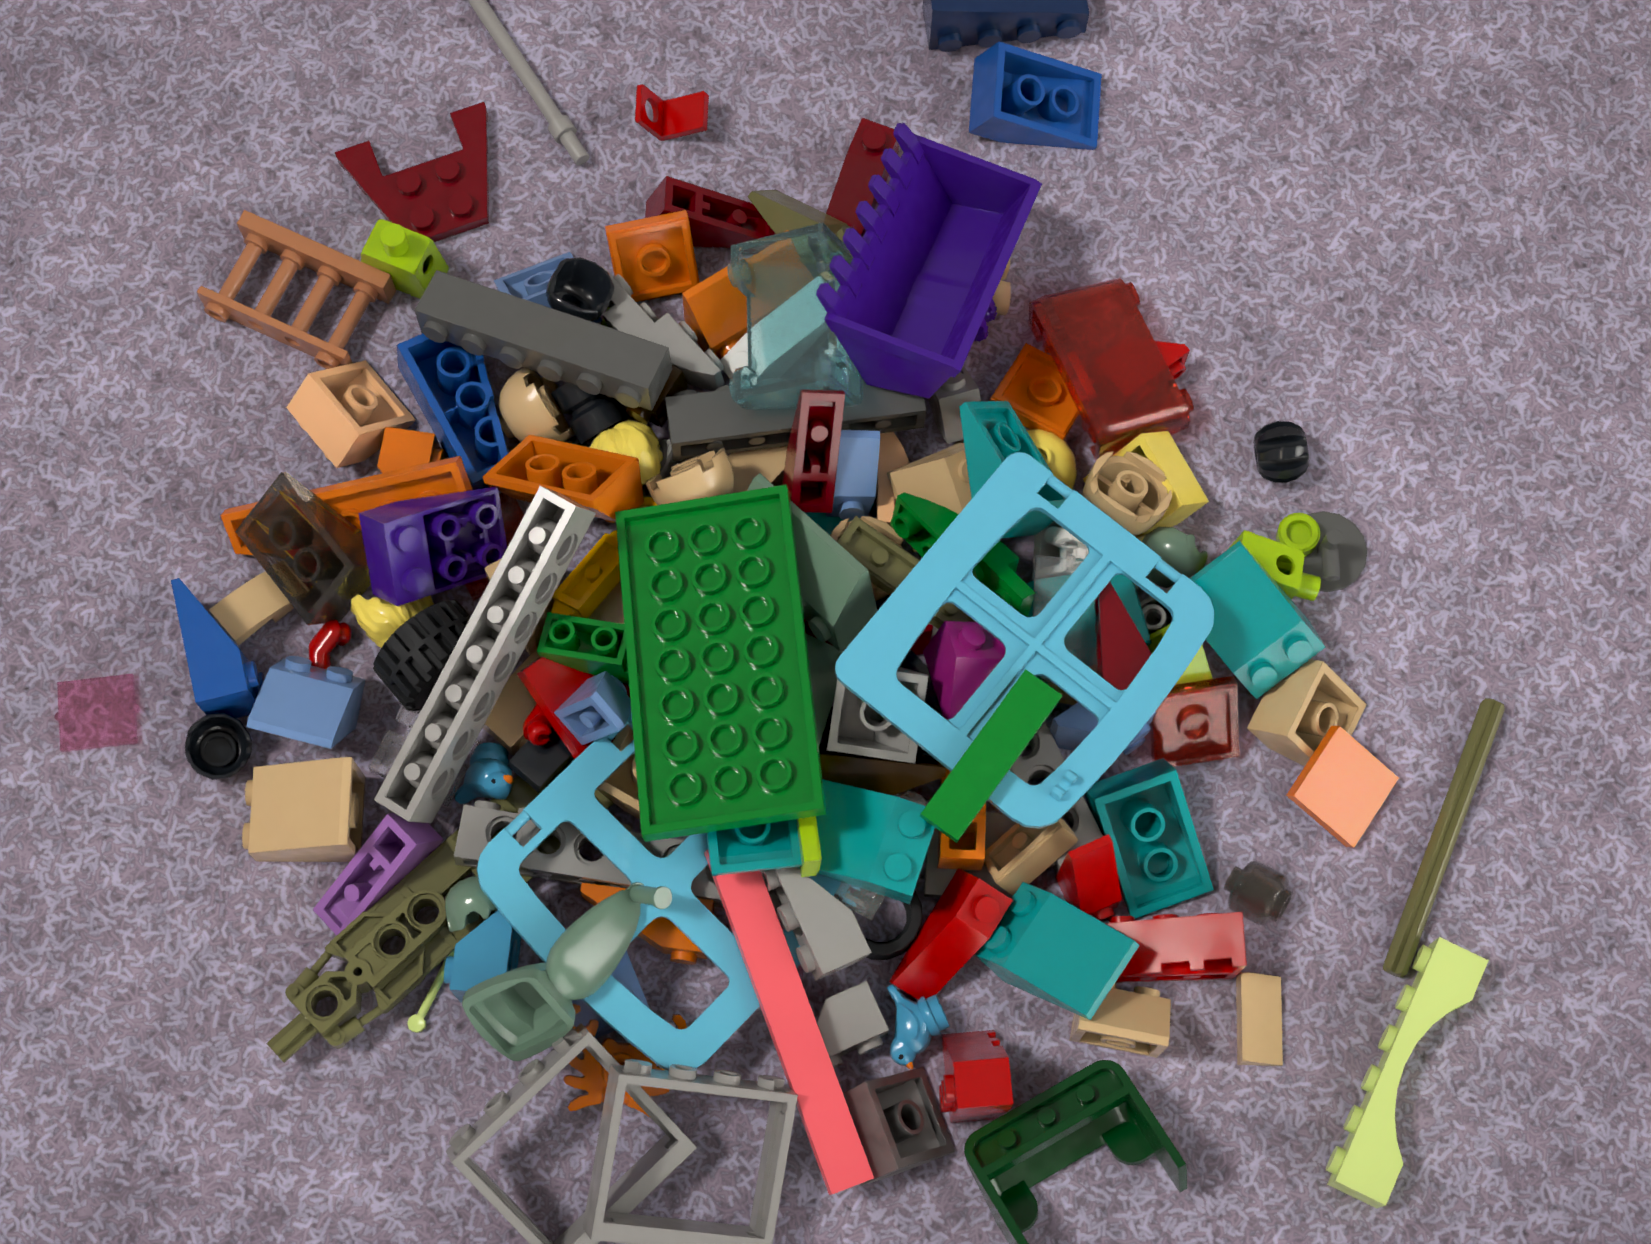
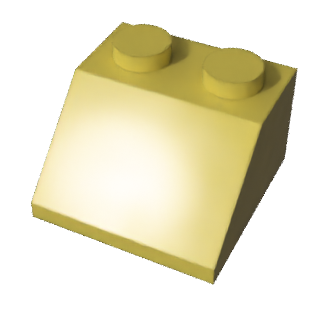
[1083,431,1209,541]

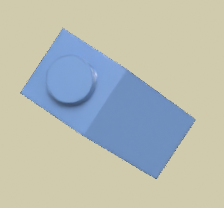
[826,430,880,520]
[554,671,631,745]

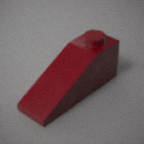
[826,118,899,237]
[645,176,776,248]
[783,389,845,513]
[1094,582,1152,690]

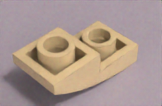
[209,563,309,646]

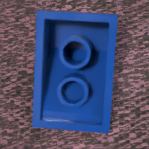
[969,42,1102,150]
[171,578,265,719]

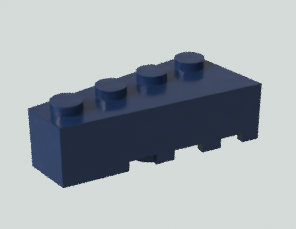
[922,0,1089,52]

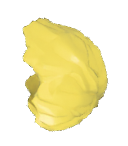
[590,420,663,486]
[351,595,434,648]

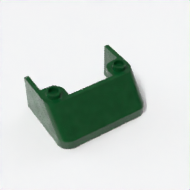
[964,1060,1187,1244]

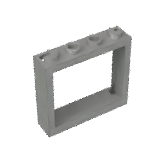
[446,1023,697,1244]
[583,1059,798,1244]

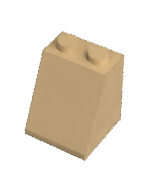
[242,757,366,862]

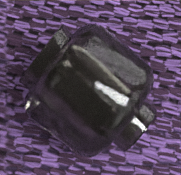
[1224,860,1293,926]

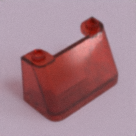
[1029,277,1194,461]

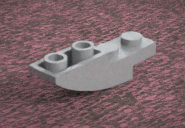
[602,266,725,391]

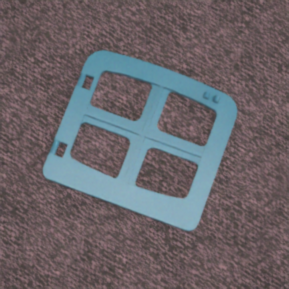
[835,452,1214,829]
[476,713,861,1071]

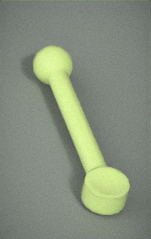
[407,950,454,1033]

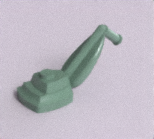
[462,882,672,1061]

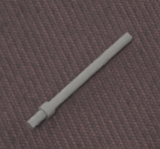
[467,0,590,166]

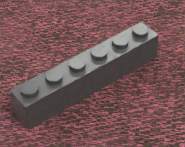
[414,270,672,411]
[665,368,926,461]

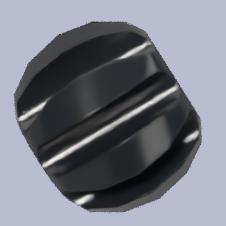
[1253,421,1309,483]

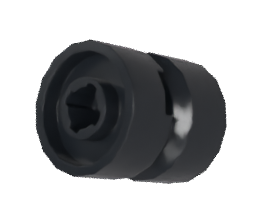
[551,382,627,444]

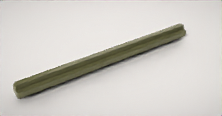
[1383,698,1505,978]

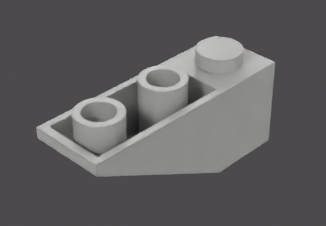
[760,867,872,981]

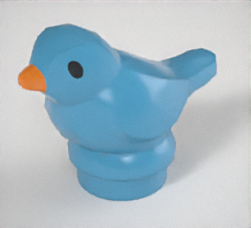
[455,742,513,804]
[887,984,950,1070]

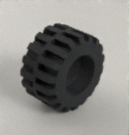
[373,600,471,712]

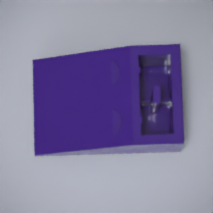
[359,487,507,606]

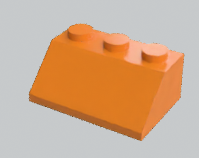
[682,230,813,359]
[483,435,644,523]

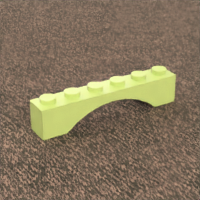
[1326,937,1489,1208]

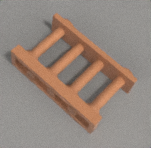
[197,210,396,369]

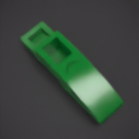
[890,492,1035,617]
[537,612,629,685]

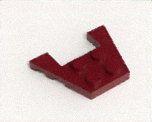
[335,102,489,242]

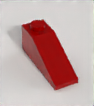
[1055,834,1122,922]
[889,868,1013,1000]

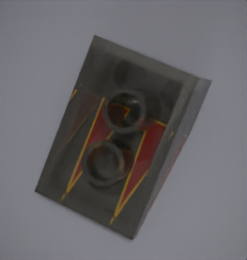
[235,472,371,625]

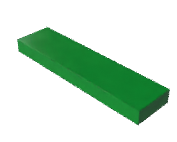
[920,669,1063,843]

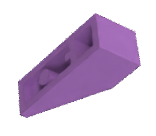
[313,813,444,936]

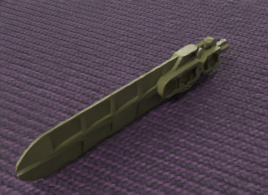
[266,759,614,1063]

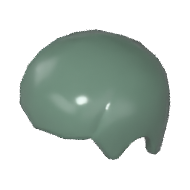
[1141,527,1208,588]
[445,876,497,932]

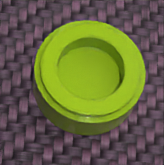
[1276,513,1320,556]

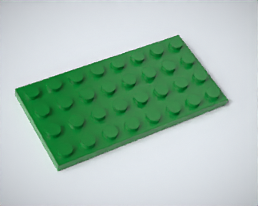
[615,485,826,842]

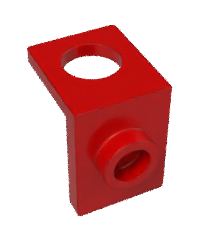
[635,84,709,141]

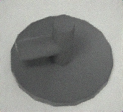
[1303,511,1368,592]

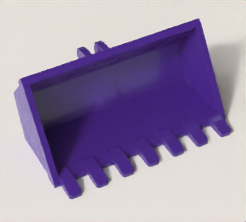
[816,123,1042,398]

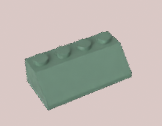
[747,473,877,652]

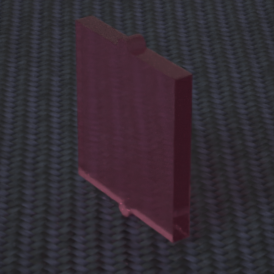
[54,674,140,752]

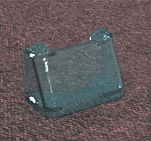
[727,223,863,410]

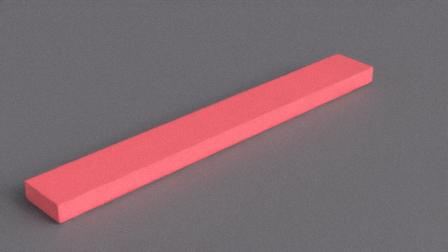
[704,850,874,1195]

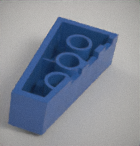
[397,333,508,492]

